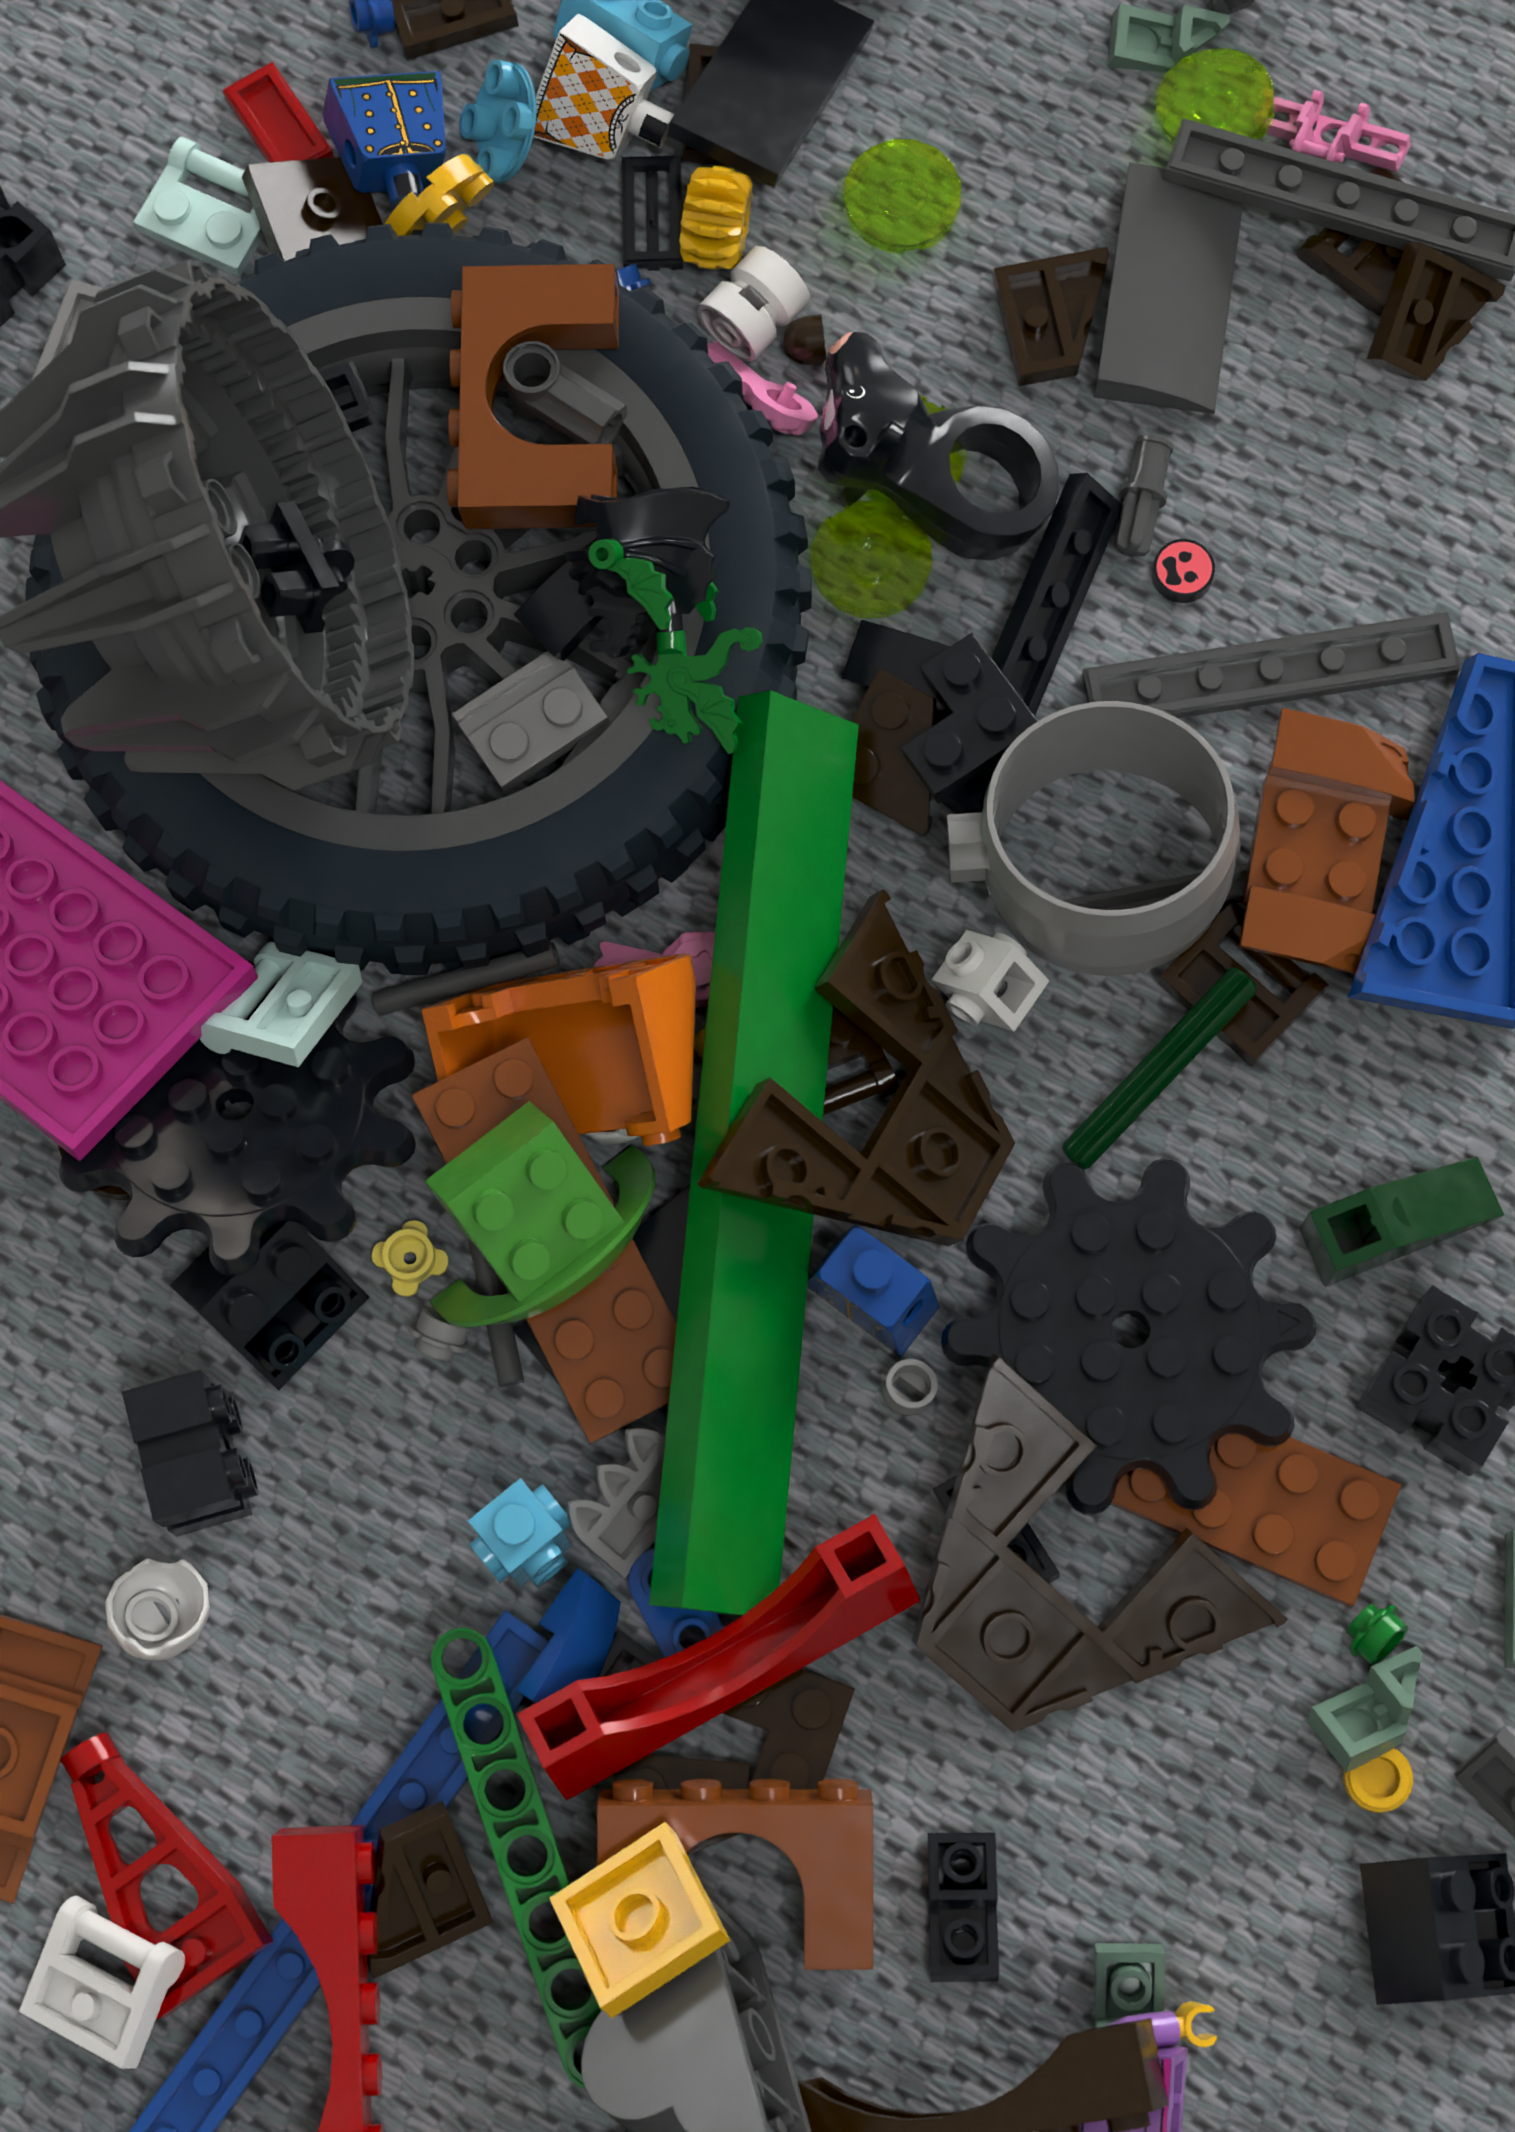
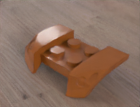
[1239,708,1415,974]
[0,1614,102,1904]

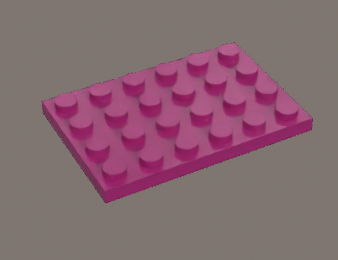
[0,780,258,1162]

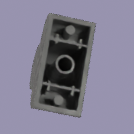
[581,1898,811,2132]

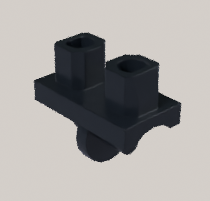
[239,501,355,634]

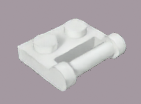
[19,1896,185,2069]

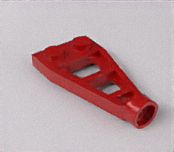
[61,1732,274,2020]

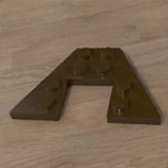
[697,889,1015,1246]
[912,1353,1288,1733]

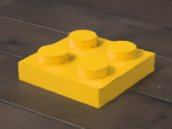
[549,1822,731,2018]

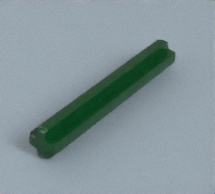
[1062,967,1257,1170]

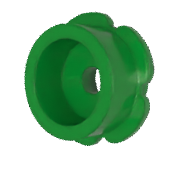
[1347,1604,1409,1666]

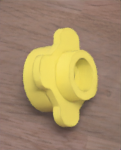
[372,1220,449,1297]

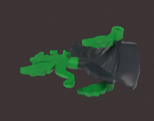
[565,486,763,754]

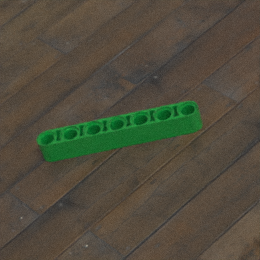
[431,1627,602,2089]

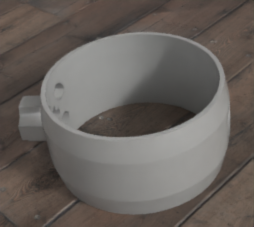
[947,701,1240,976]

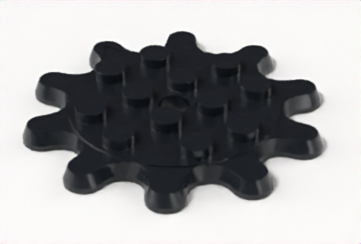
[59,960,416,1277]
[941,1158,1317,1515]

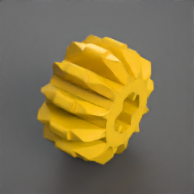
[679,166,753,270]

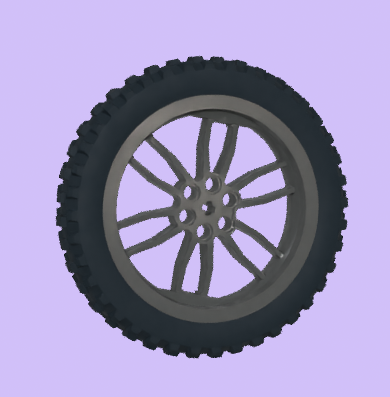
[25,223,812,975]

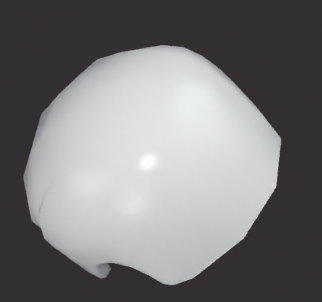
[105,1558,210,1660]

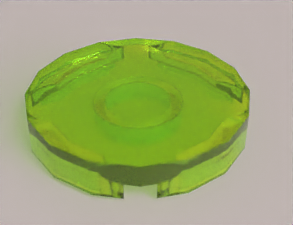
[1156,48,1275,146]
[844,139,961,253]
[812,501,932,618]

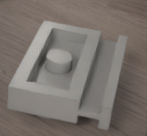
[452,651,609,794]

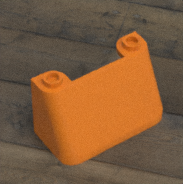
[421,953,696,1146]

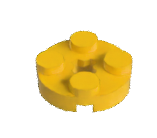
[384,153,495,236]

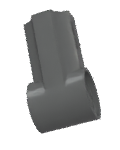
[503,341,627,444]

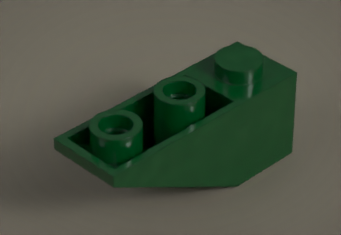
[1299,1156,1504,1287]

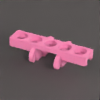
[1254,90,1411,172]

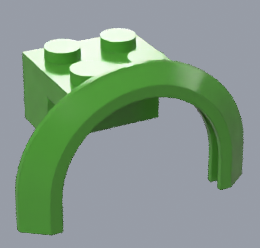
[424,1101,656,1327]

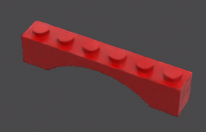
[517,1514,921,1801]
[271,1825,384,2132]

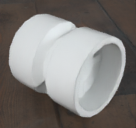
[697,246,810,363]

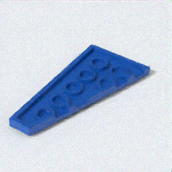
[1347,653,1515,1029]

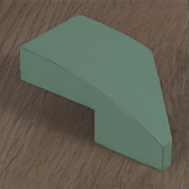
[1107,3,1230,73]
[1307,1646,1423,1773]

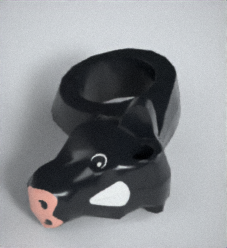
[818,332,1059,560]

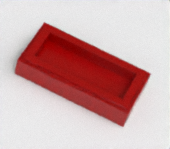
[222,61,334,163]

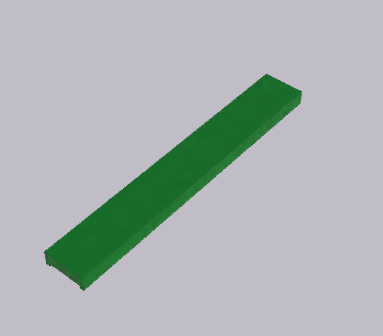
[649,690,859,1617]

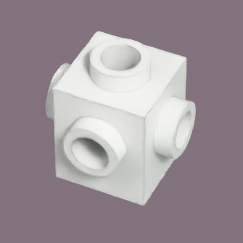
[931,930,1049,1031]

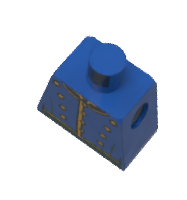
[322,71,446,210]
[807,1224,940,1358]

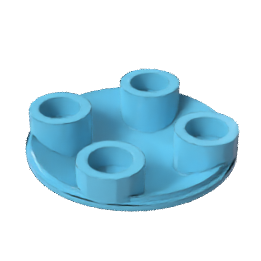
[460,59,536,184]

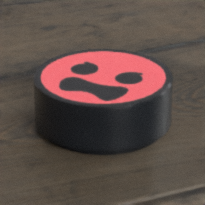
[1152,539,1215,603]

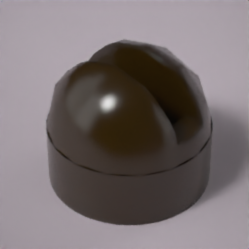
[783,314,826,365]

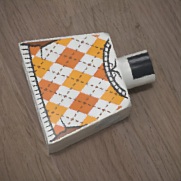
[533,14,675,160]

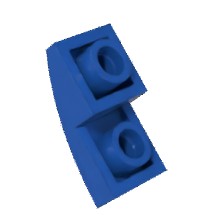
[516,1568,621,1704]

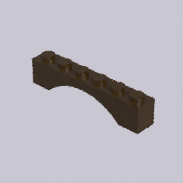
[797,2018,1169,2132]

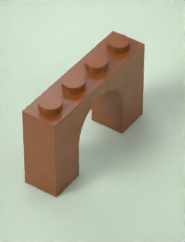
[447,264,619,529]
[597,1779,873,1970]

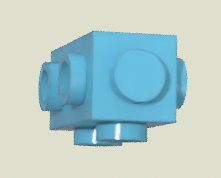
[553,0,693,92]
[468,1478,572,1588]

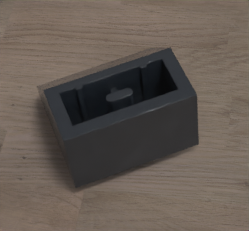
[170,1221,370,1391]
[1360,1853,1515,2005]

